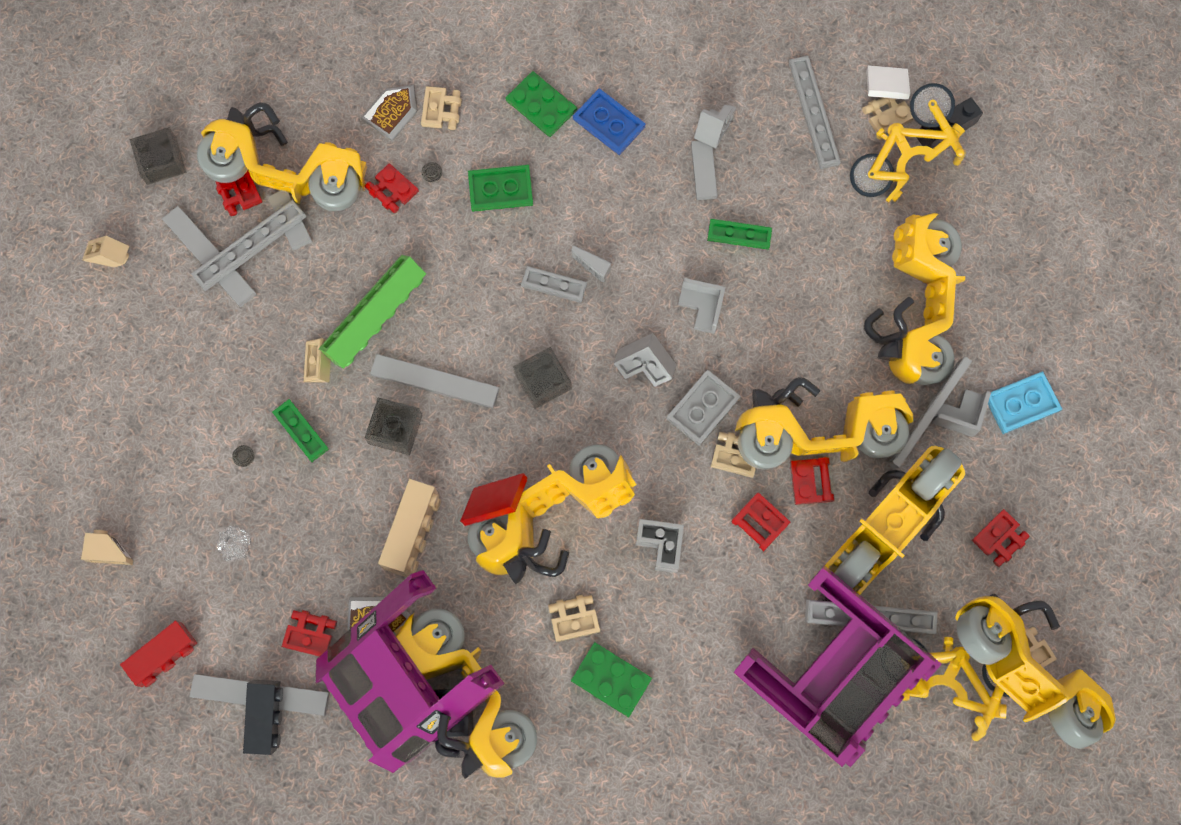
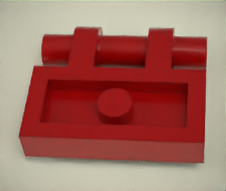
[365,163,419,213]
[215,170,263,216]
[972,509,1030,567]
[281,610,337,657]

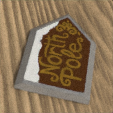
[360,85,417,141]
[347,597,415,642]

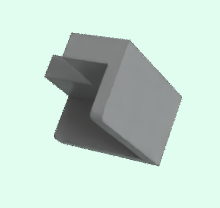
[694,105,736,148]
[678,278,726,334]
[613,333,676,387]
[932,389,991,437]

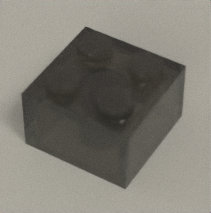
[129,127,187,185]
[513,347,572,410]
[364,397,423,455]

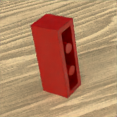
[120,620,197,687]

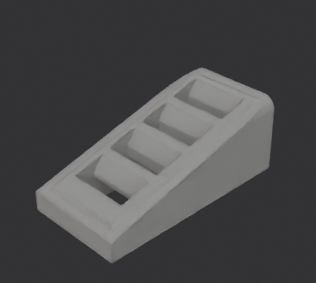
[571,246,611,283]

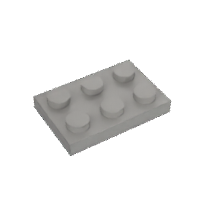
[666,370,741,446]

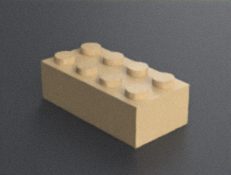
[378,479,441,577]

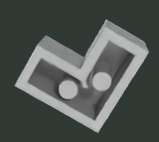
[636,519,684,573]

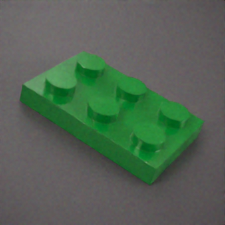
[505,71,577,137]
[468,165,533,212]
[571,642,652,718]

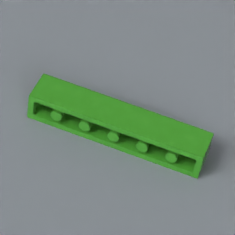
[319,255,426,369]

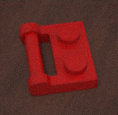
[790,457,835,505]
[731,493,791,552]

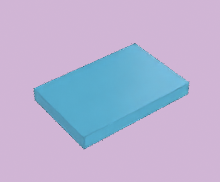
[988,371,1062,434]

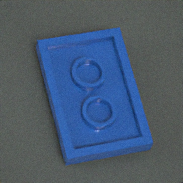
[573,88,646,155]

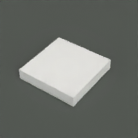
[866,65,910,99]

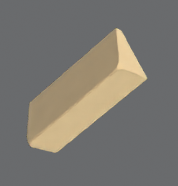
[303,338,331,382]

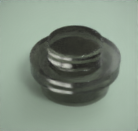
[421,162,442,182]
[232,445,255,467]

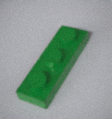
[707,219,772,250]
[272,399,329,462]

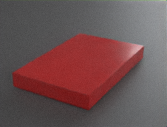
[460,473,528,526]

